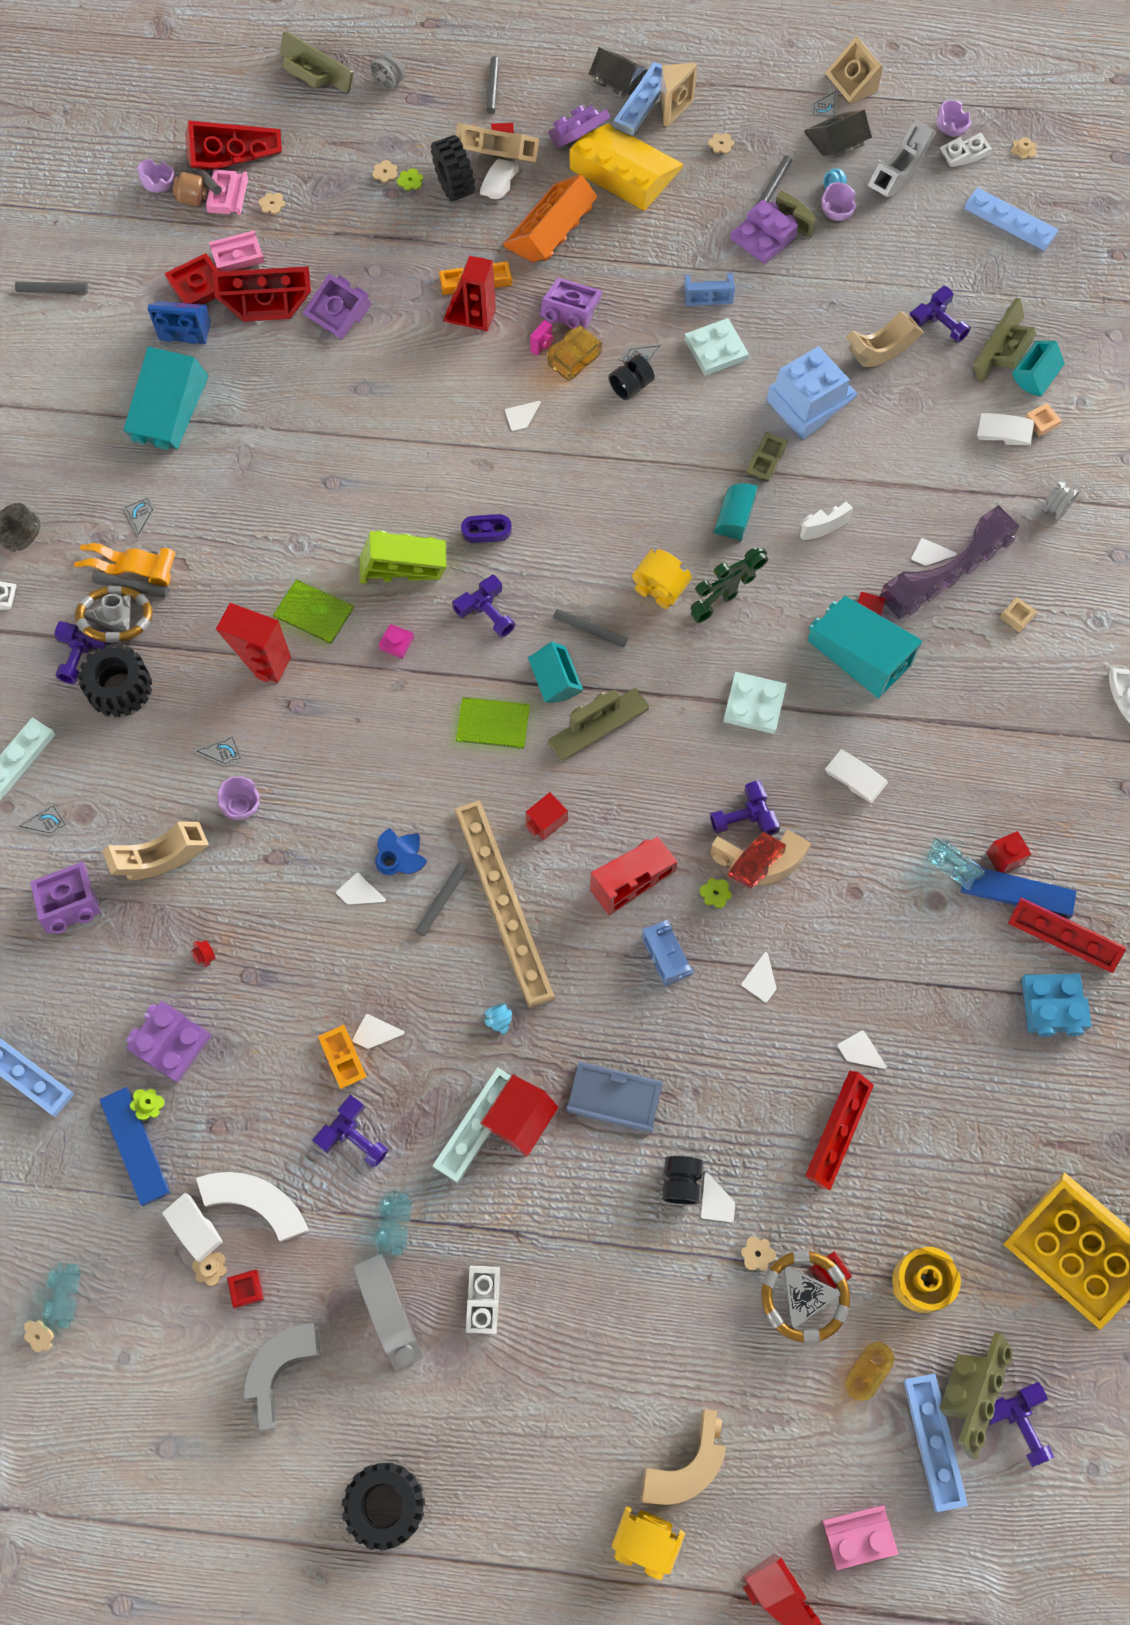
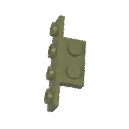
[280,31,354,93]
[973,298,1036,382]
[548,688,649,761]
[939,1332,1012,1459]

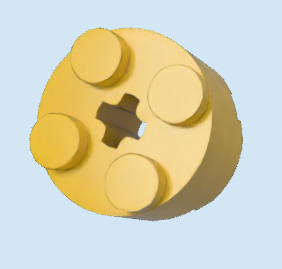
[632,548,692,609]
[892,1247,961,1313]
[611,1506,685,1580]

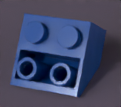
[147,301,211,344]

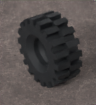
[431,135,475,202]

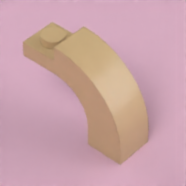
[456,123,539,163]
[845,311,924,367]
[102,822,209,881]
[710,829,811,885]
[641,1409,726,1505]

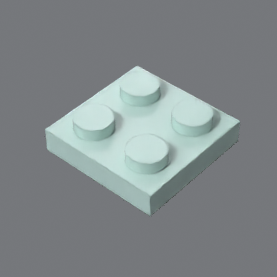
[684,318,749,376]
[723,672,787,734]

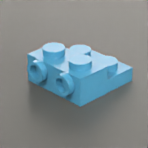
[1021,974,1092,1037]

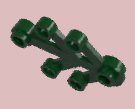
[690,547,768,623]

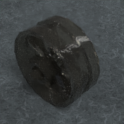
[0,503,40,552]

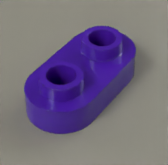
[461,514,512,543]

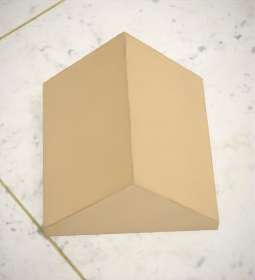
[825,36,883,104]
[659,63,697,127]

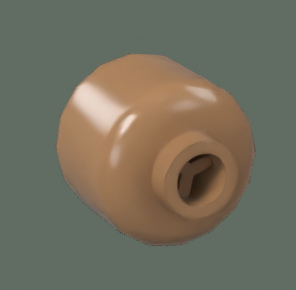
[173,172,208,207]

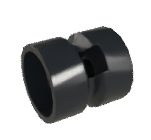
[608,354,655,400]
[662,1156,703,1205]

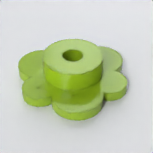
[397,168,423,191]
[700,878,732,909]
[130,1089,165,1120]

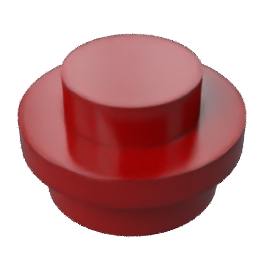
[191,940,216,967]

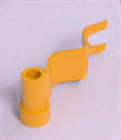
[74,543,175,587]

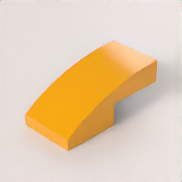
[318,1025,367,1089]

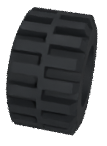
[78,644,152,717]
[342,1463,425,1551]

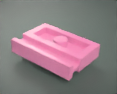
[206,170,248,215]
[209,231,264,272]
[822,1505,898,1570]

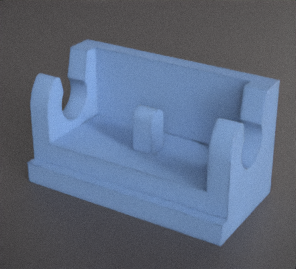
[683,273,735,306]
[642,920,694,986]

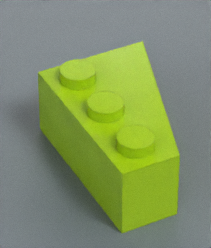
[359,531,446,584]

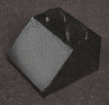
[588,47,649,97]
[804,110,872,158]

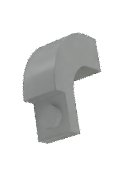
[868,120,936,197]
[354,1253,423,1371]
[244,1323,321,1431]

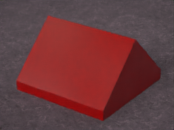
[480,1074,559,1157]

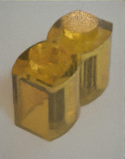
[547,325,602,381]

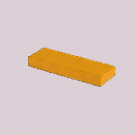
[439,261,512,295]

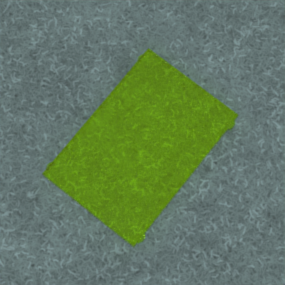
[273,579,354,644]
[456,697,530,749]

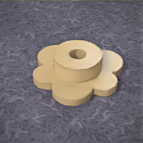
[708,133,734,154]
[1011,137,1037,159]
[372,160,398,183]
[258,193,285,215]
[741,1236,776,1271]
[192,1252,227,1286]
[24,1320,54,1353]

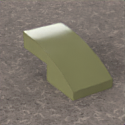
[776,191,816,238]
[746,432,788,482]

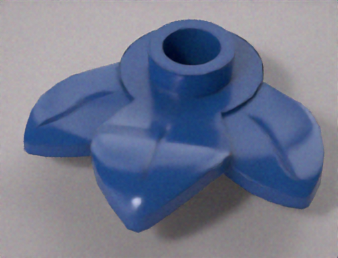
[375,828,427,875]

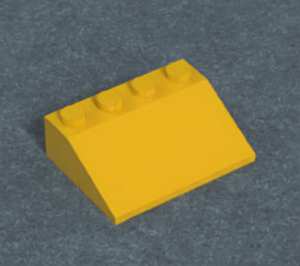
[570,123,683,211]
[1003,1172,1130,1330]

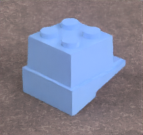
[767,346,857,440]

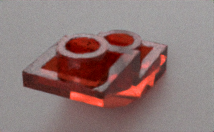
[728,832,786,889]

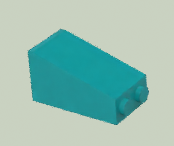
[123,346,209,450]
[807,596,923,699]

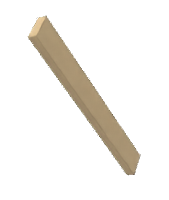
[455,800,555,1009]

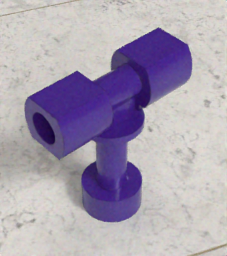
[909,285,971,343]
[452,574,516,638]
[54,621,111,684]
[710,780,780,837]
[312,1094,389,1168]
[988,1382,1055,1468]

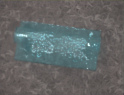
[926,838,985,890]
[375,1191,411,1256]
[42,1262,81,1328]

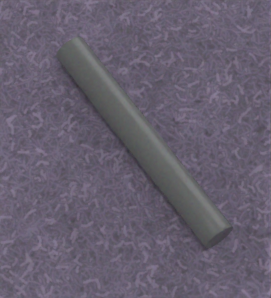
[487,56,499,114]
[756,156,792,205]
[187,161,222,195]
[15,282,88,292]
[92,571,169,597]
[553,609,628,647]
[415,862,468,936]

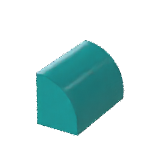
[1012,341,1065,396]
[713,483,758,541]
[528,642,583,703]

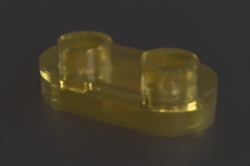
[844,1342,894,1401]

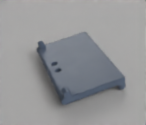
[565,1062,663,1133]

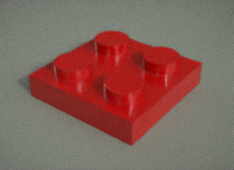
[164,253,219,305]

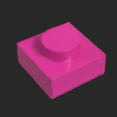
[530,320,553,355]
[379,624,414,659]

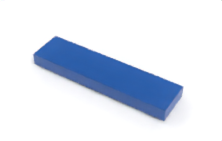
[961,864,1077,919]
[99,1087,171,1207]

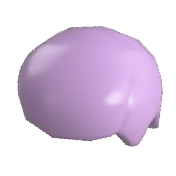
[936,100,971,137]
[137,158,175,193]
[821,182,857,221]
[218,776,259,821]

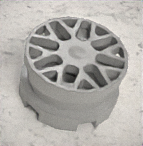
[370,51,406,90]
[1041,480,1079,521]

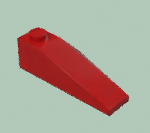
[185,120,282,169]
[742,1554,822,1625]

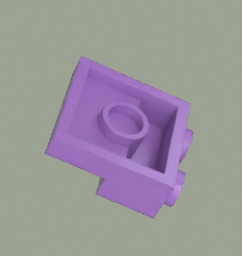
[547,105,611,149]
[730,199,798,264]
[303,273,372,340]
[540,278,602,330]
[30,862,101,934]
[126,1001,212,1083]

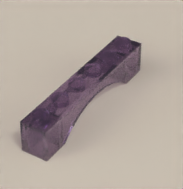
[880,505,1019,619]

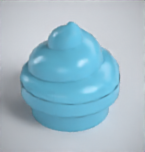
[823,168,847,189]
[484,1003,512,1034]

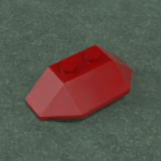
[212,266,311,322]

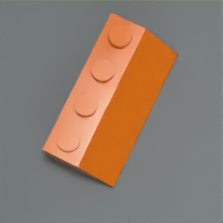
[503,174,597,263]

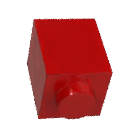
[525,792,568,840]
[986,831,1032,873]

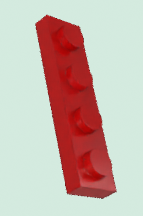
[1008,897,1126,973]
[805,1070,874,1191]

